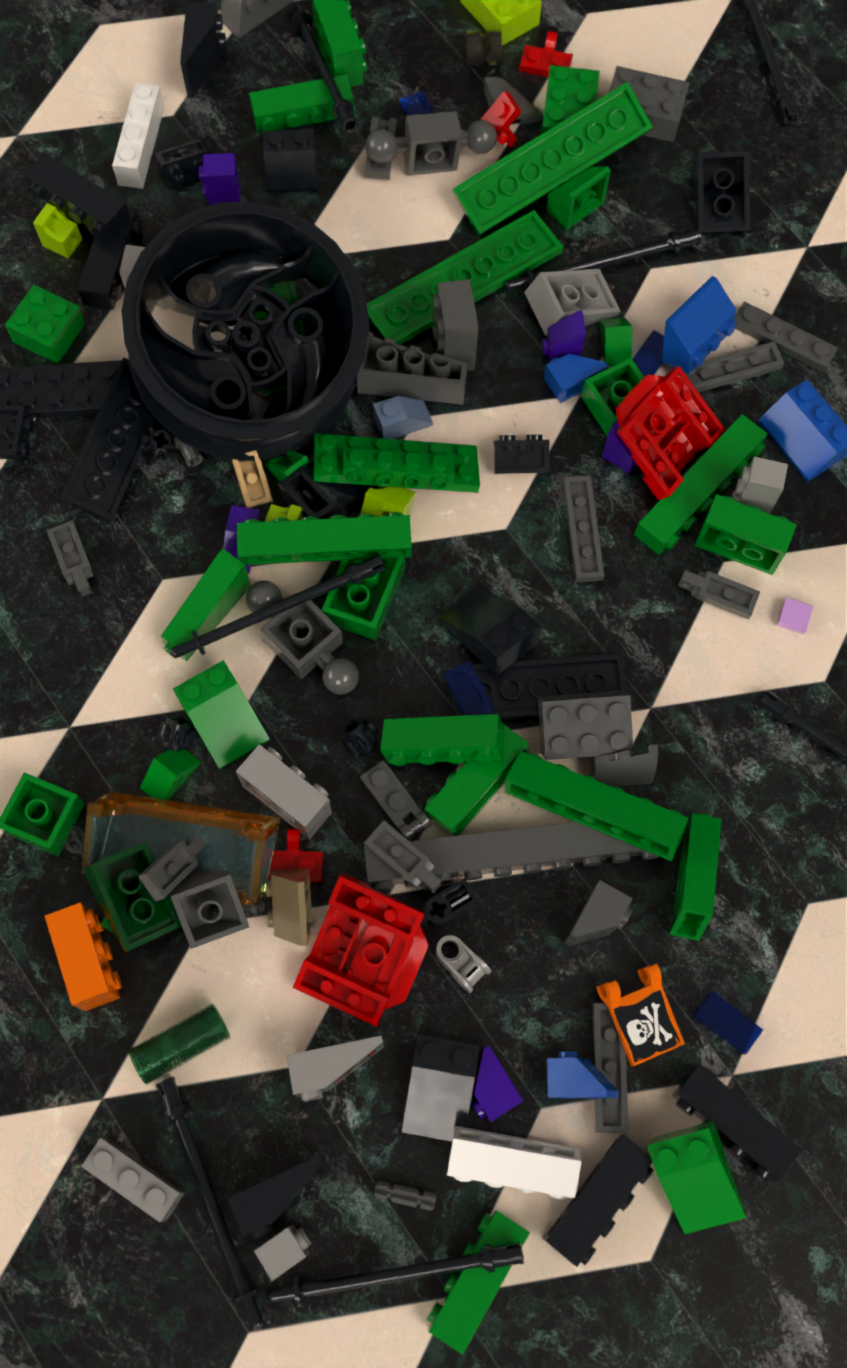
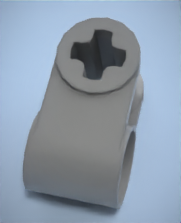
[435,935,492,993]

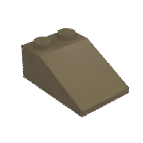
[266,868,312,946]

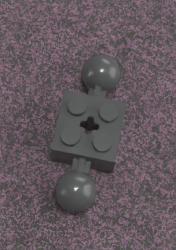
[365,111,497,175]
[246,580,359,695]

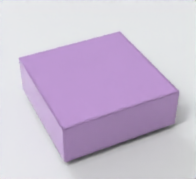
[777,597,813,634]

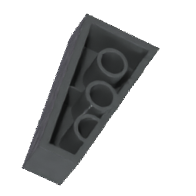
[221,0,294,38]
[357,332,468,405]

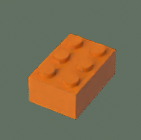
[45,902,122,1011]

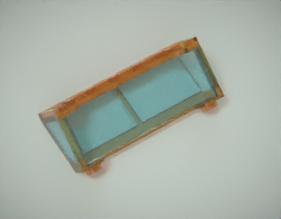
[82,791,280,905]

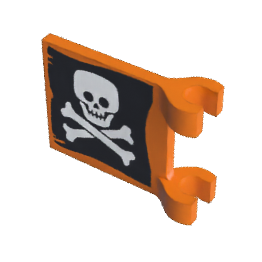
[597,964,685,1067]

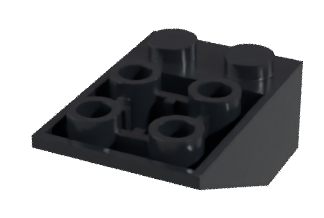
[279,461,379,519]

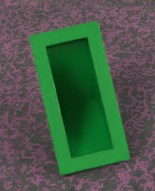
[598,317,632,367]
[263,450,309,482]
[140,749,201,807]

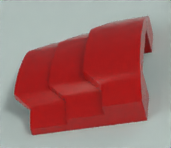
[616,366,726,500]
[293,873,429,1027]

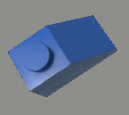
[544,354,609,404]
[547,1052,619,1099]

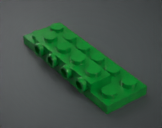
[314,433,480,493]

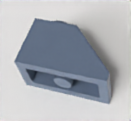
[373,396,433,439]

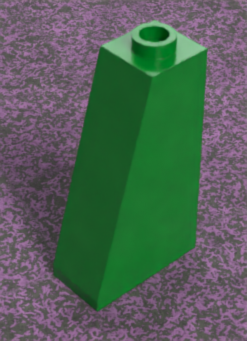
[161,549,251,661]
[669,813,722,941]

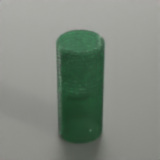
[129,1003,230,1085]

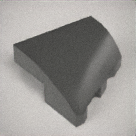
[484,77,543,125]
[591,745,658,787]

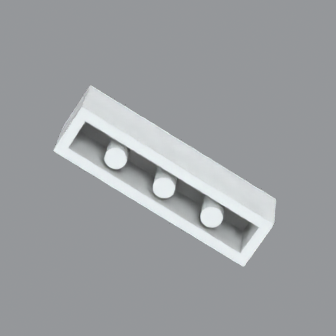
[112,83,164,189]
[447,1126,582,1199]

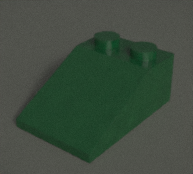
[83,841,182,952]

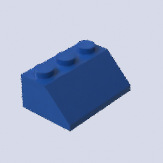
[662,276,736,374]
[758,380,847,482]

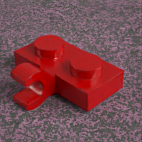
[519,31,573,77]
[480,91,522,147]
[261,829,323,883]

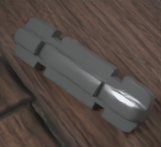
[374,1180,437,1211]

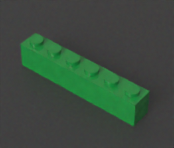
[634,414,768,555]
[237,512,412,565]
[505,751,688,861]

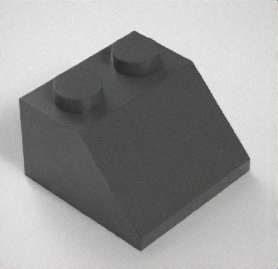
[170,871,249,949]
[565,880,633,946]

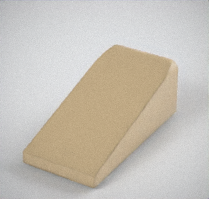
[232,450,273,508]

